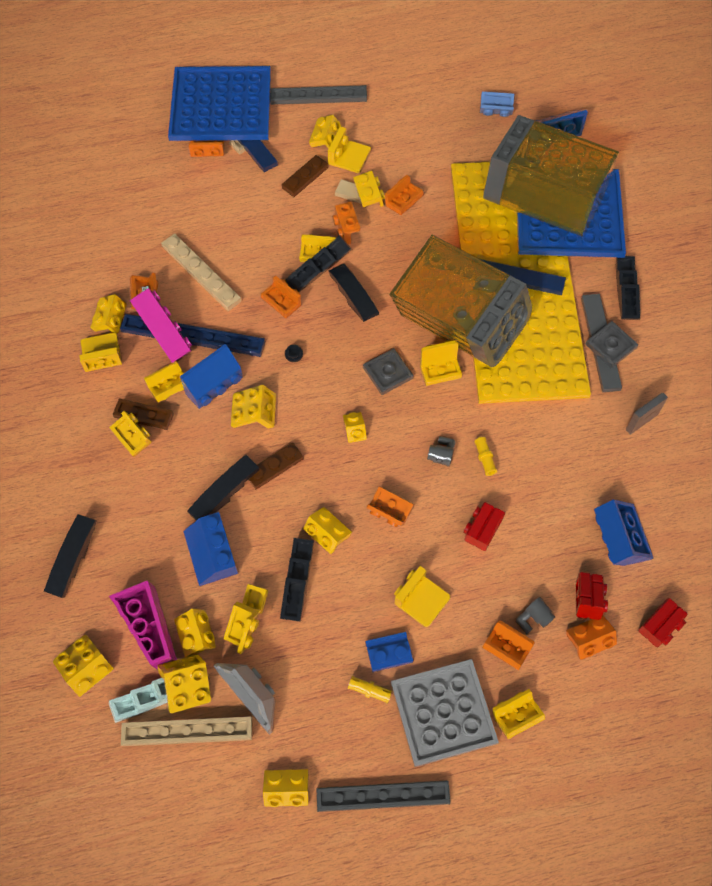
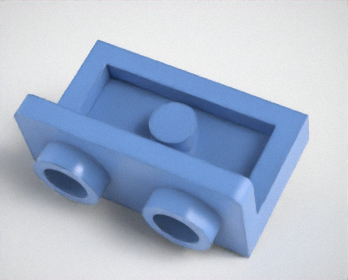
[480,91,514,117]

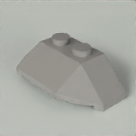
[214,663,275,735]

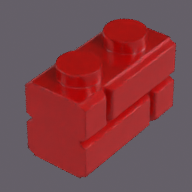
[463,502,505,551]
[575,572,608,620]
[638,598,688,648]

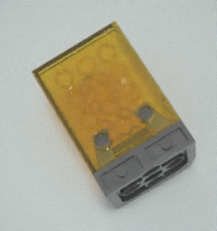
[483,115,619,237]
[389,235,532,367]

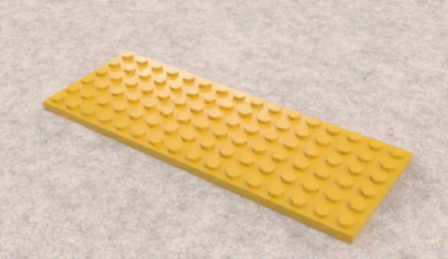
[451,159,591,404]

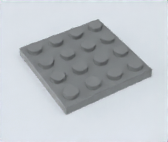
[391,659,499,767]

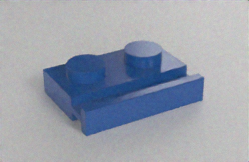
[365,632,413,672]

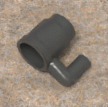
[427,436,456,467]
[516,597,555,634]

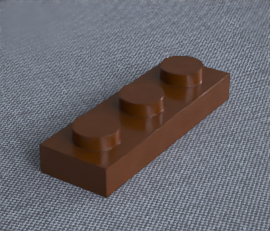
[282,155,328,197]
[113,398,173,430]
[248,442,304,490]

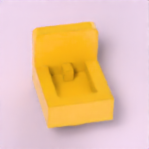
[343,412,367,443]
[242,584,269,614]

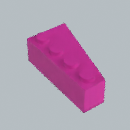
[130,288,192,363]
[109,580,177,670]

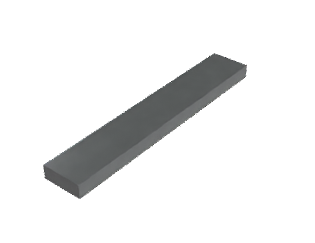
[270,85,367,105]
[581,294,622,393]
[316,781,450,812]

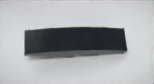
[285,235,352,292]
[616,256,640,320]
[329,264,379,322]
[187,455,259,521]
[44,514,97,598]
[280,538,314,622]

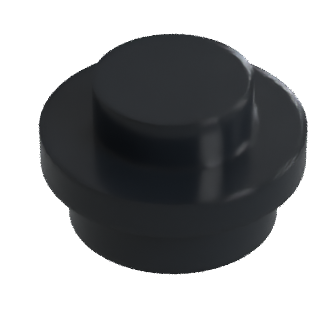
[285,345,303,362]

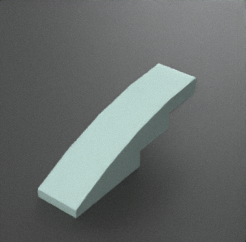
[108,678,167,723]

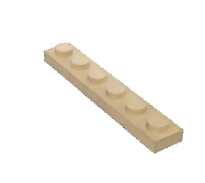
[161,233,242,311]
[121,717,252,746]

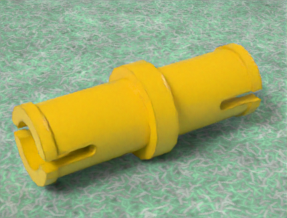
[474,437,497,476]
[348,676,392,704]

